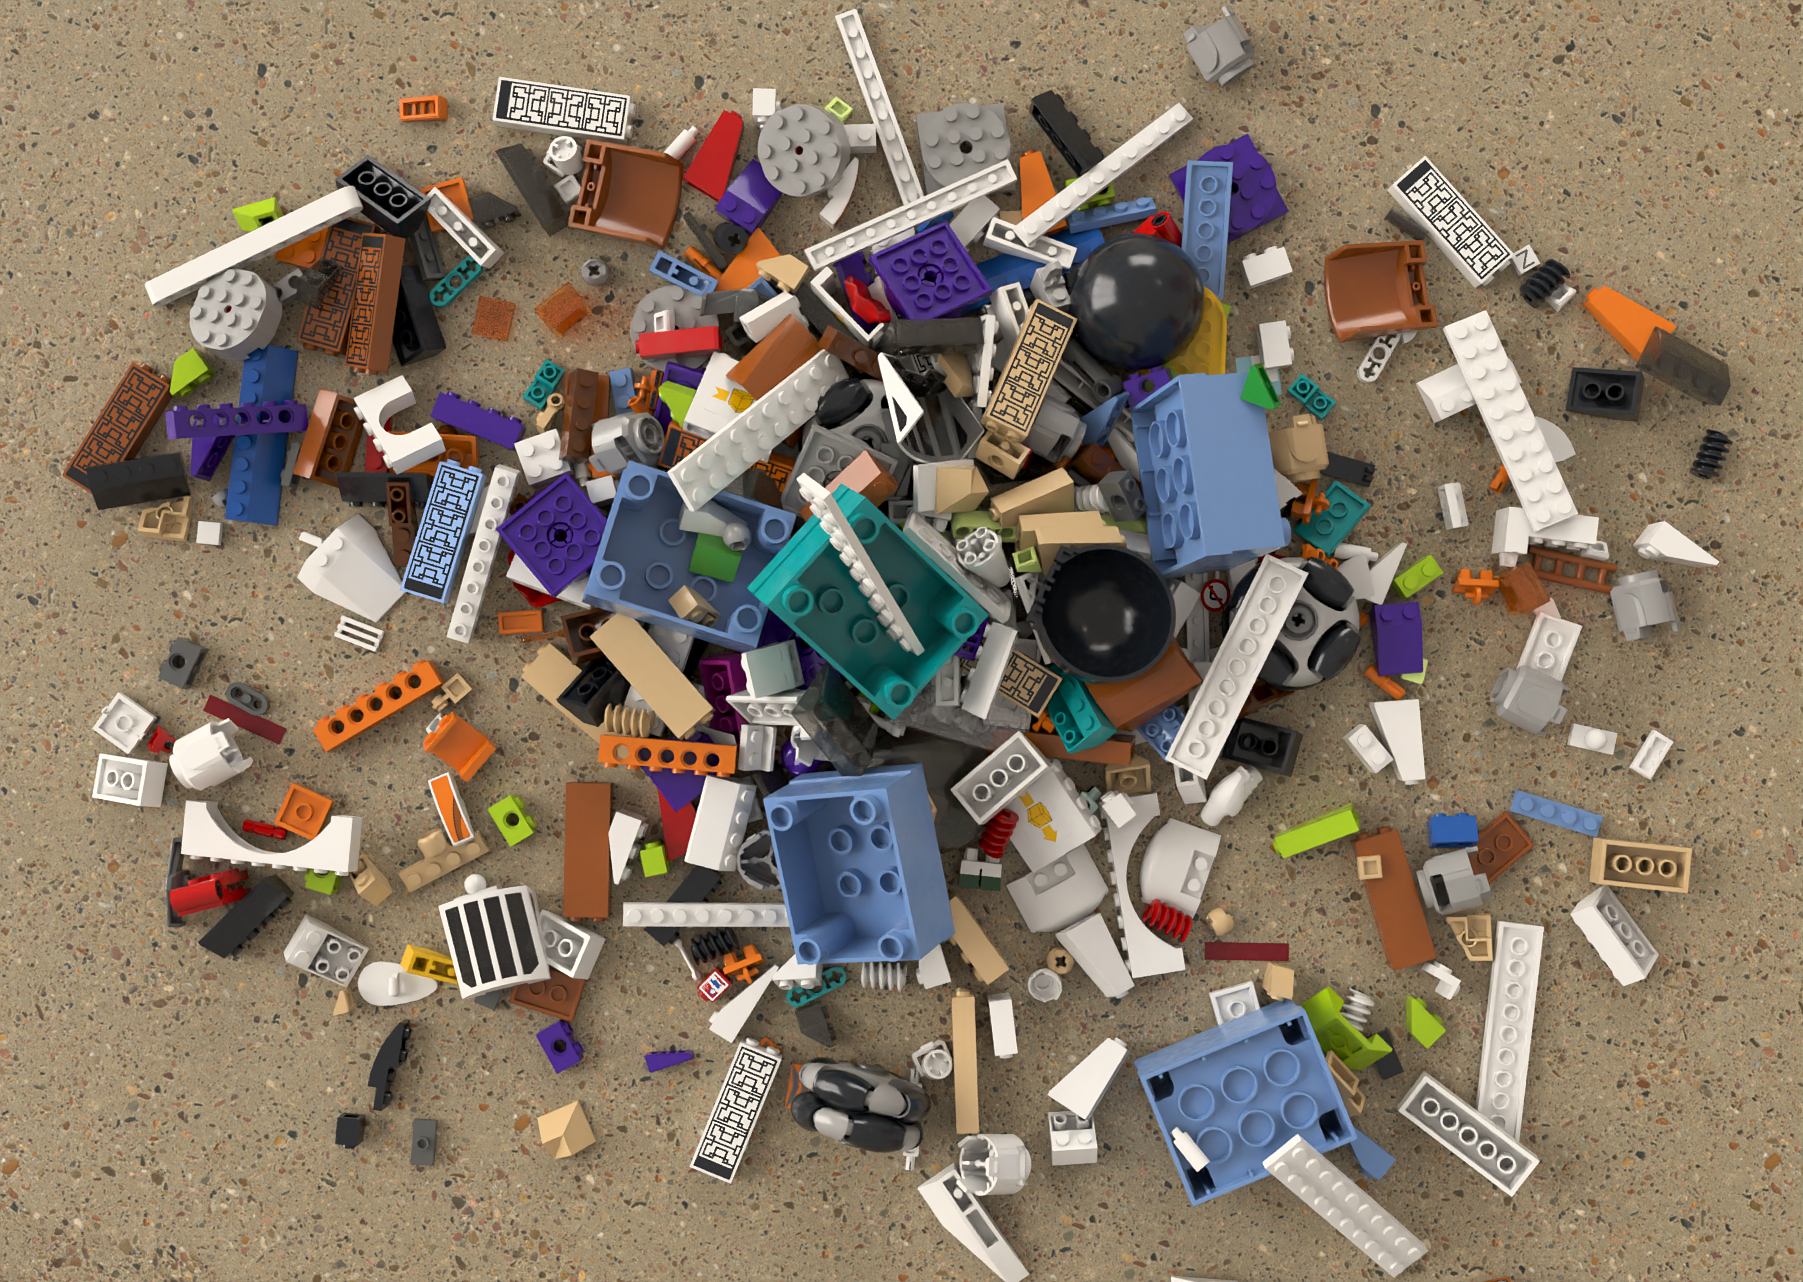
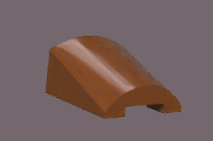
[568,139,683,250]
[1324,240,1438,343]
[726,314,823,449]
[1085,636,1203,732]

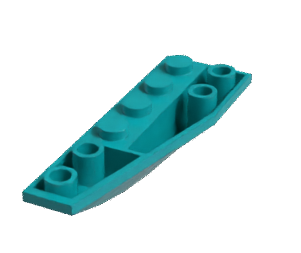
[1030,633,1117,754]

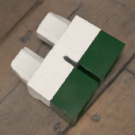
[957,847,1002,891]

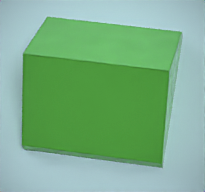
[688,533,742,583]

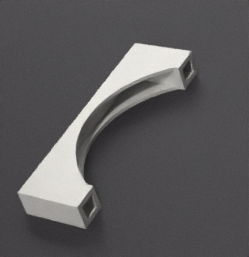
[1099,792,1185,978]
[181,800,362,876]

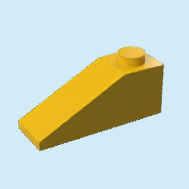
[400,944,474,986]

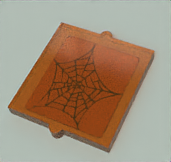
[471,296,516,341]

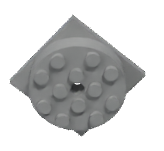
[916,103,1015,195]
[777,423,898,519]

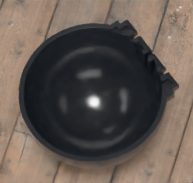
[1064,233,1205,371]
[1026,544,1176,685]

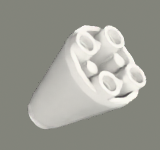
[956,527,1010,587]

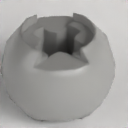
[581,258,609,286]
[722,522,752,551]

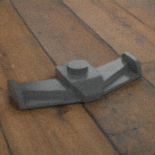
[700,288,772,322]
[880,408,916,501]
[165,836,192,927]

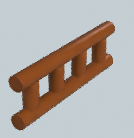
[1523,545,1617,594]

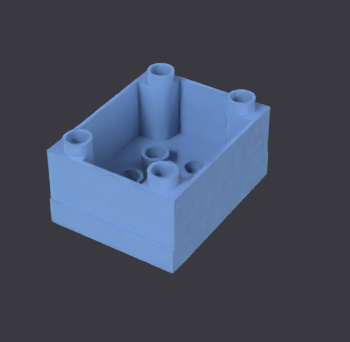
[1130,372,1291,578]
[582,460,796,653]
[763,763,955,965]
[1133,998,1358,1206]

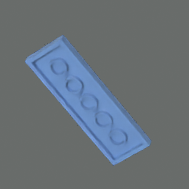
[1181,160,1233,299]

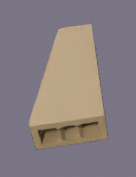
[989,467,1074,528]
[1014,511,1106,557]
[1034,526,1127,576]

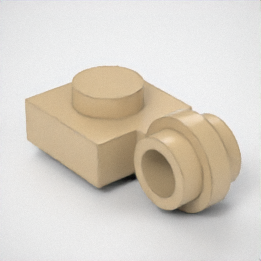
[535,393,565,434]
[431,673,473,712]

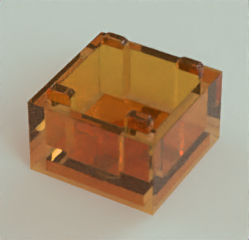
[534,281,592,338]
[1494,561,1551,615]

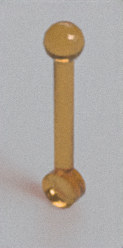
[521,629,565,643]

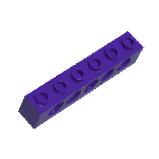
[165,400,308,439]

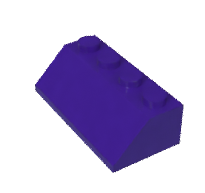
[834,251,886,335]

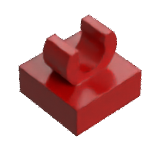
[147,725,176,754]

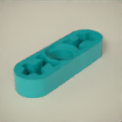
[429,256,483,308]
[786,965,846,1007]

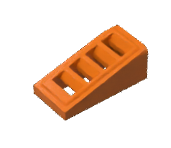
[399,95,448,122]

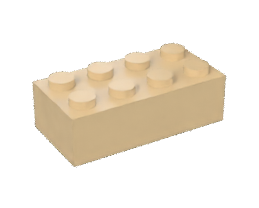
[1589,837,1692,893]
[948,892,1009,985]

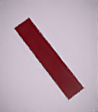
[203,695,286,744]
[1205,942,1289,961]

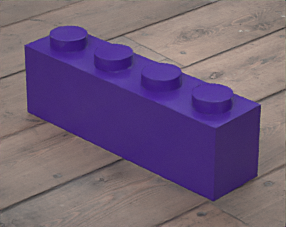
[430,391,526,452]

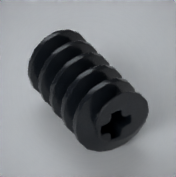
[713,222,748,254]
[1520,259,1570,309]
[1690,429,1733,479]
[690,927,740,966]

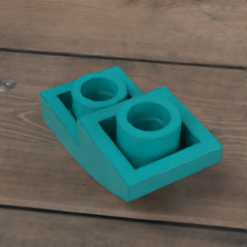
[522,359,566,411]
[1287,373,1336,421]

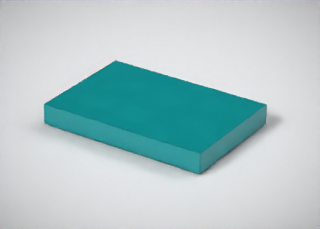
[1293,480,1371,558]

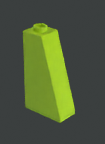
[1273,802,1361,858]

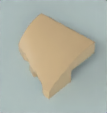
[936,353,974,398]
[137,496,192,542]
[1446,913,1493,961]

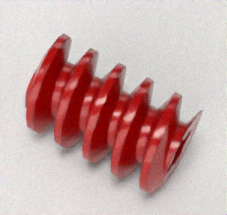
[978,809,1019,859]
[1141,899,1192,943]

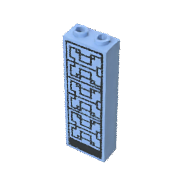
[400,459,487,604]

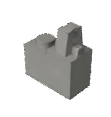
[1030,261,1071,314]

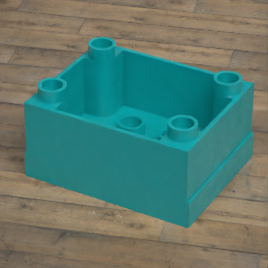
[747,483,989,721]

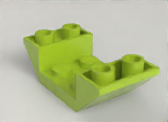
[1300,986,1392,1071]

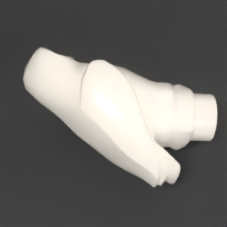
[1201,766,1263,826]

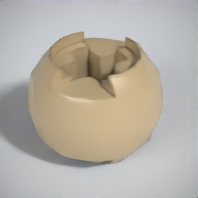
[1206,908,1234,936]
[1046,947,1074,975]

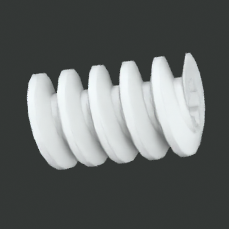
[1074,484,1110,512]
[861,961,907,992]
[1340,988,1375,1031]

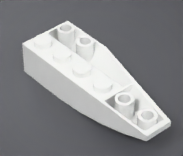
[917,1163,1029,1282]

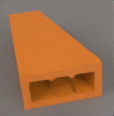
[1018,150,1067,237]
[714,228,781,315]
[1582,286,1677,361]

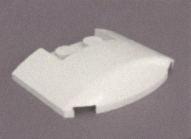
[1139,818,1221,919]
[1006,843,1109,933]

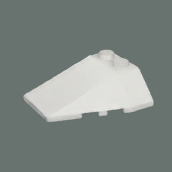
[297,514,406,622]

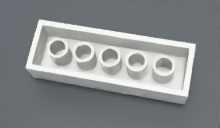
[1397,1071,1540,1197]

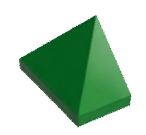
[1240,363,1282,410]

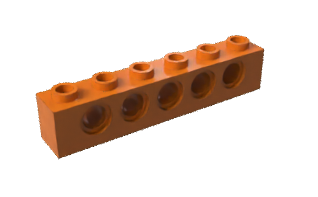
[313,659,445,752]
[598,734,738,777]

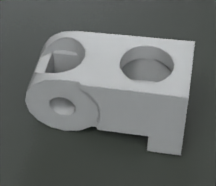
[273,268,313,306]

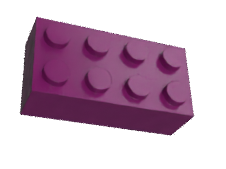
[699,653,750,748]

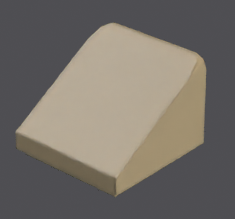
[333,987,355,1016]

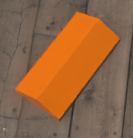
[387,431,480,477]

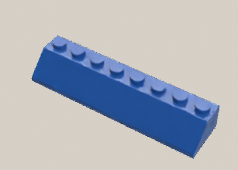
[955,228,1105,320]
[225,345,298,526]

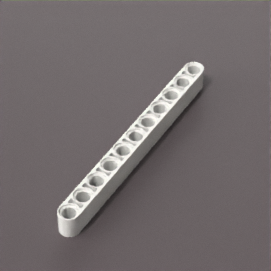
[145,186,363,307]

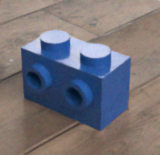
[1427,813,1479,849]

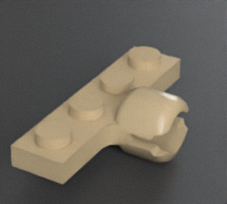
[399,828,489,893]

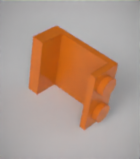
[423,711,496,782]

